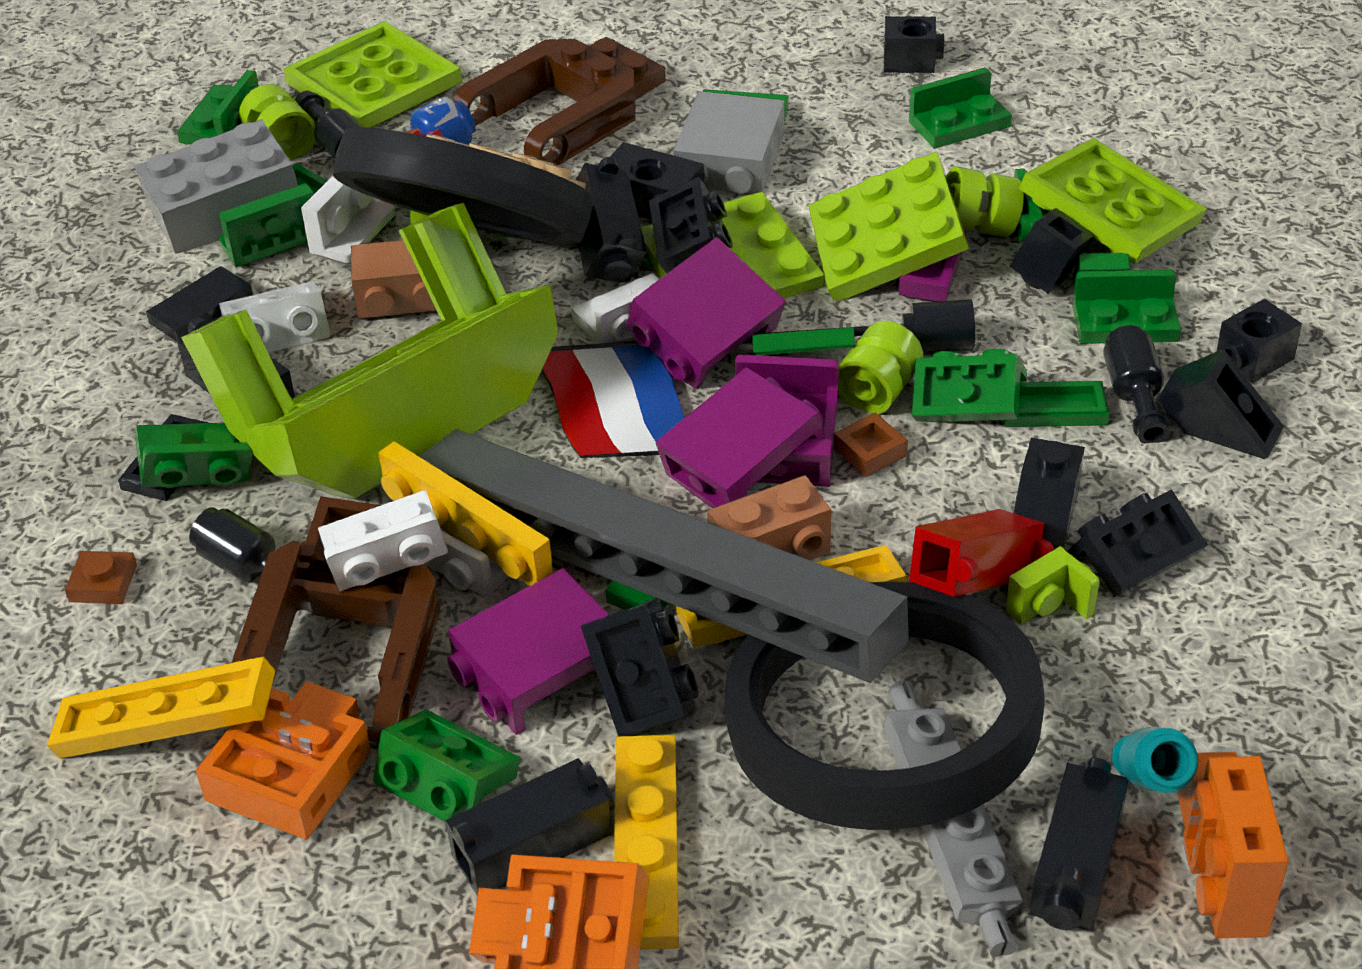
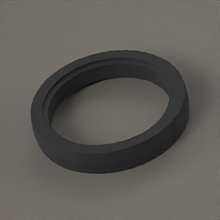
[333,127,593,244]
[725,581,1045,830]

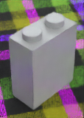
[673,91,784,194]

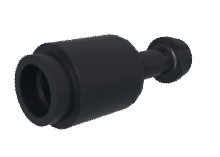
[295,90,365,159]
[1103,325,1170,444]
[189,507,276,582]

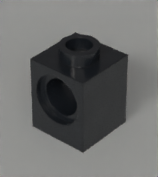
[884,16,944,73]
[1009,208,1094,294]
[1216,299,1302,383]

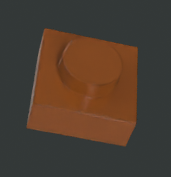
[834,412,908,477]
[65,551,137,604]

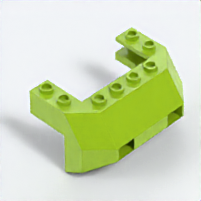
[181,203,558,498]

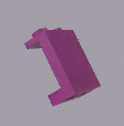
[627,237,786,389]
[735,355,839,487]
[655,367,825,508]
[447,568,609,735]

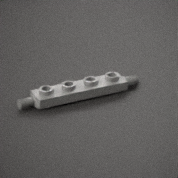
[883,680,1023,957]

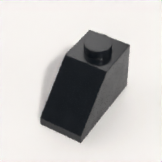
[1158,349,1284,459]
[1013,438,1085,549]

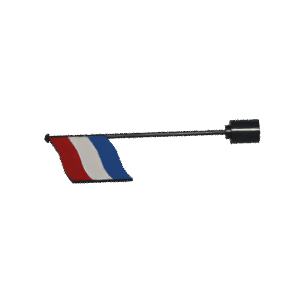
[541,299,975,458]

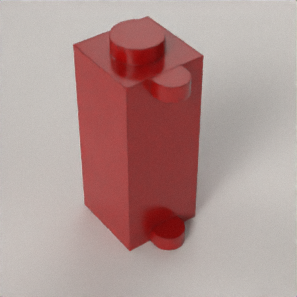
[909,509,1054,597]

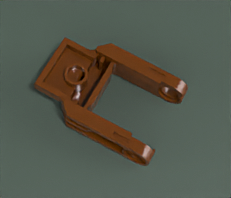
[453,36,666,166]
[231,496,440,743]

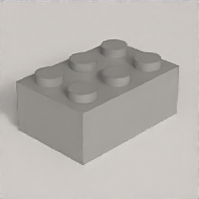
[134,119,298,254]

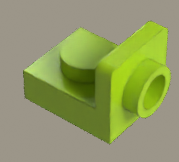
[1006,546,1099,625]

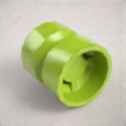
[239,84,315,160]
[946,166,1024,238]
[838,321,923,415]

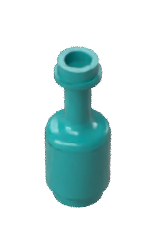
[1111,727,1198,793]

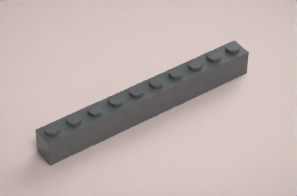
[419,429,909,683]

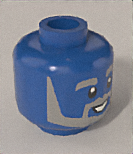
[407,97,476,145]

